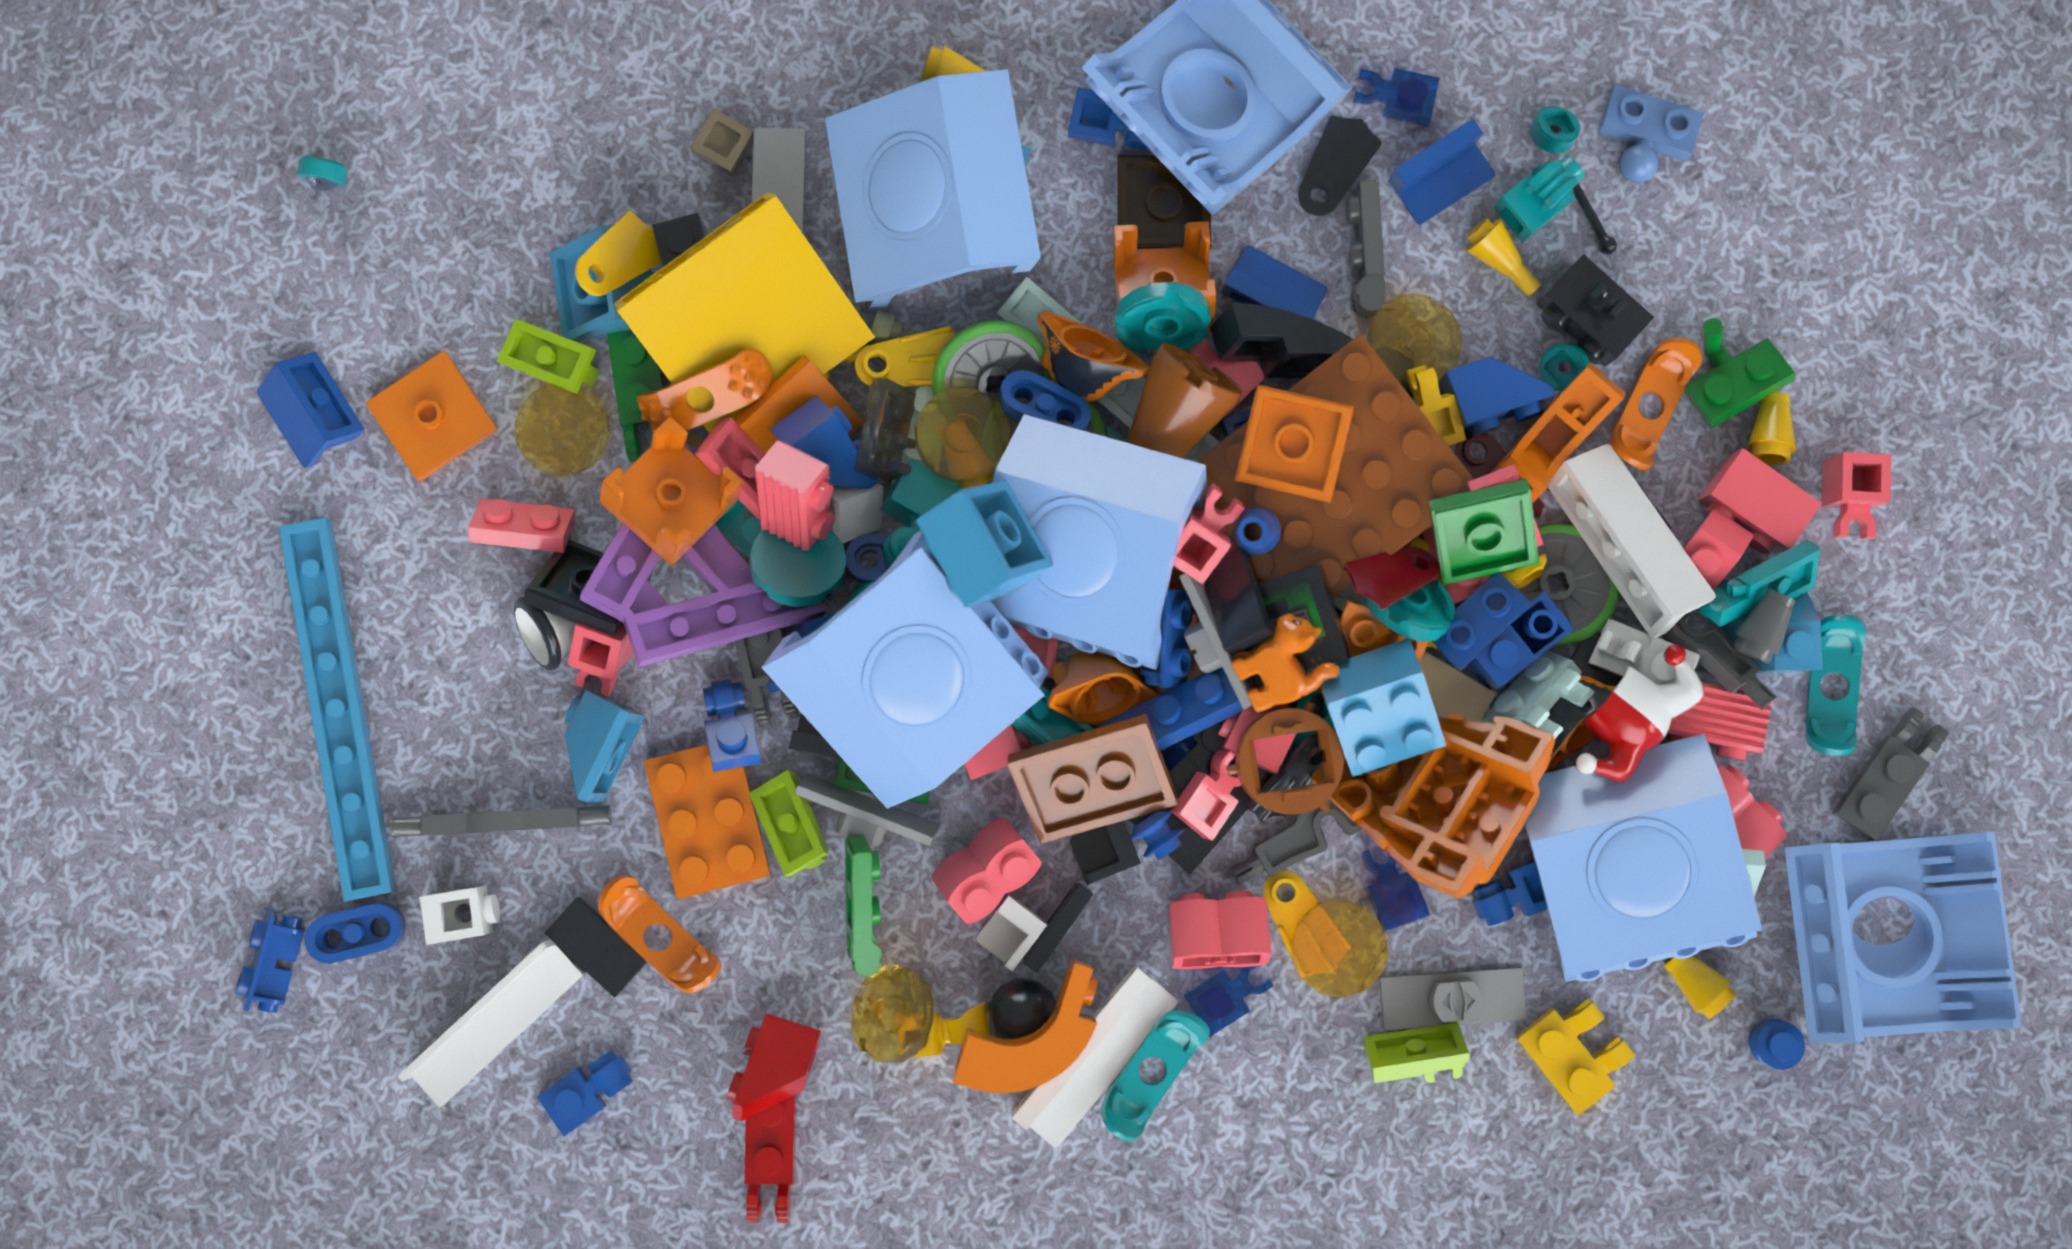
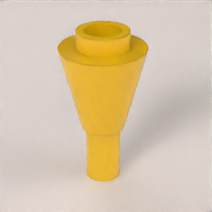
[1465,218,1541,296]

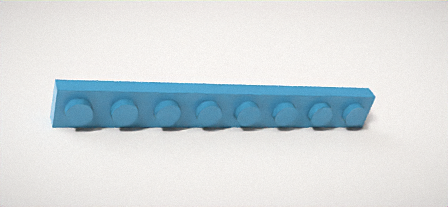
[279,517,397,902]

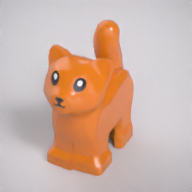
[1231,613,1339,712]

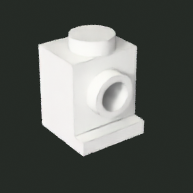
[419,885,500,945]

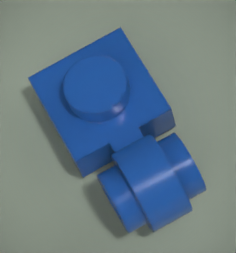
[1068,87,1150,151]
[703,679,761,772]
[1472,859,1548,926]
[537,1050,633,1136]

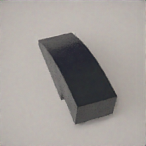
[1210,302,1353,378]

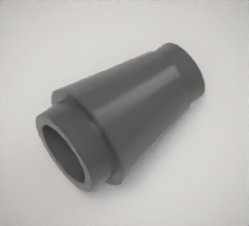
[1732,589,1796,665]

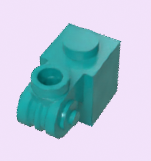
[1493,156,1584,243]
[879,459,961,565]

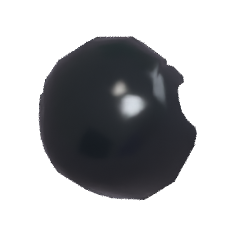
[987,978,1057,1039]

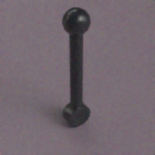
[1573,183,1617,255]

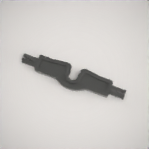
[1661,611,1777,710]
[1230,799,1361,885]
[390,805,612,838]

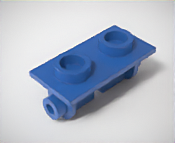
[1431,573,1532,671]
[1140,588,1193,688]
[235,909,305,1013]

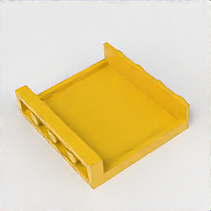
[613,191,875,433]

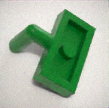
[1685,318,1795,429]

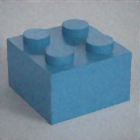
[915,480,1054,608]
[1321,638,1446,777]

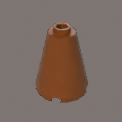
[1126,343,1243,458]

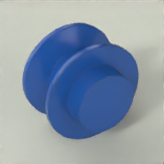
[1131,810,1184,860]
[1749,1018,1805,1070]

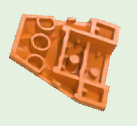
[1311,712,1555,899]

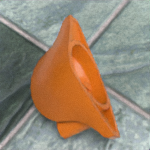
[1047,651,1160,725]

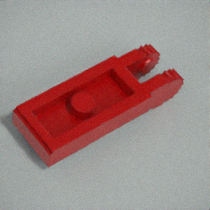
[744,1095,796,1223]

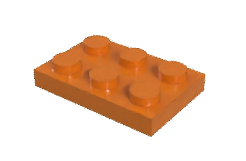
[643,744,772,900]

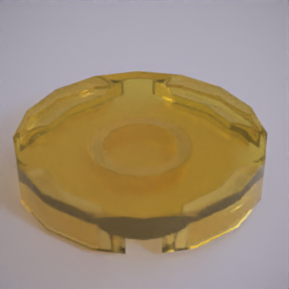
[1367,294,1462,388]
[514,384,611,477]
[914,387,1010,483]
[1291,900,1388,997]
[851,964,934,1064]

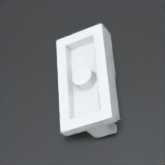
[1589,619,1700,685]

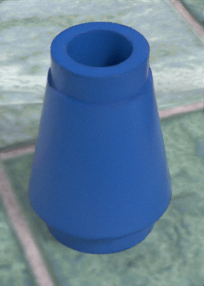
[1233,506,1281,555]

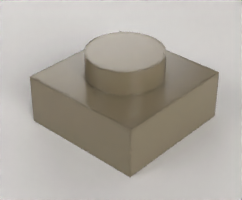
[690,108,754,176]

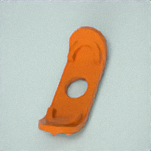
[1610,337,1703,471]
[637,349,772,432]
[598,874,722,994]

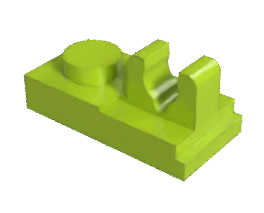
[496,318,600,395]
[749,770,830,877]
[1363,1022,1470,1083]

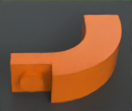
[1490,362,1626,503]
[952,958,1098,1093]

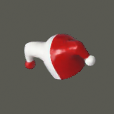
[1576,644,1704,782]

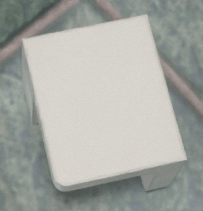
[830,483,883,543]
[976,894,1047,971]

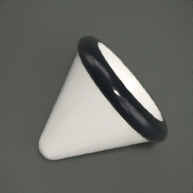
[514,596,577,671]

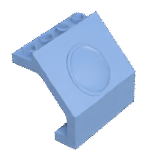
[1082,0,1353,216]
[824,69,1041,312]
[990,414,1207,670]
[762,531,1049,809]
[1524,734,1762,982]
[1784,831,2022,1044]

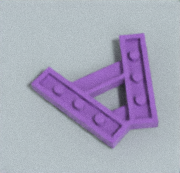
[580,442,826,668]

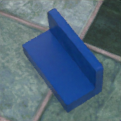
[1388,118,1495,225]
[1220,246,1328,319]
[257,351,365,468]

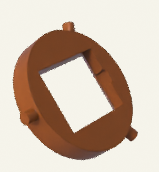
[1227,701,1344,815]

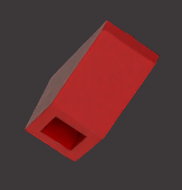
[727,1013,821,1121]

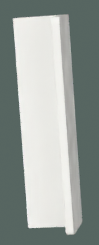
[1548,444,1716,639]
[397,940,586,1108]
[1012,964,1178,1147]

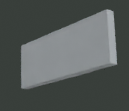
[752,128,806,233]
[1179,573,1259,710]
[795,773,940,846]
[1379,967,1527,1031]

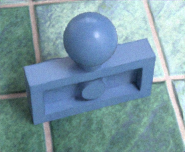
[1598,84,1704,183]

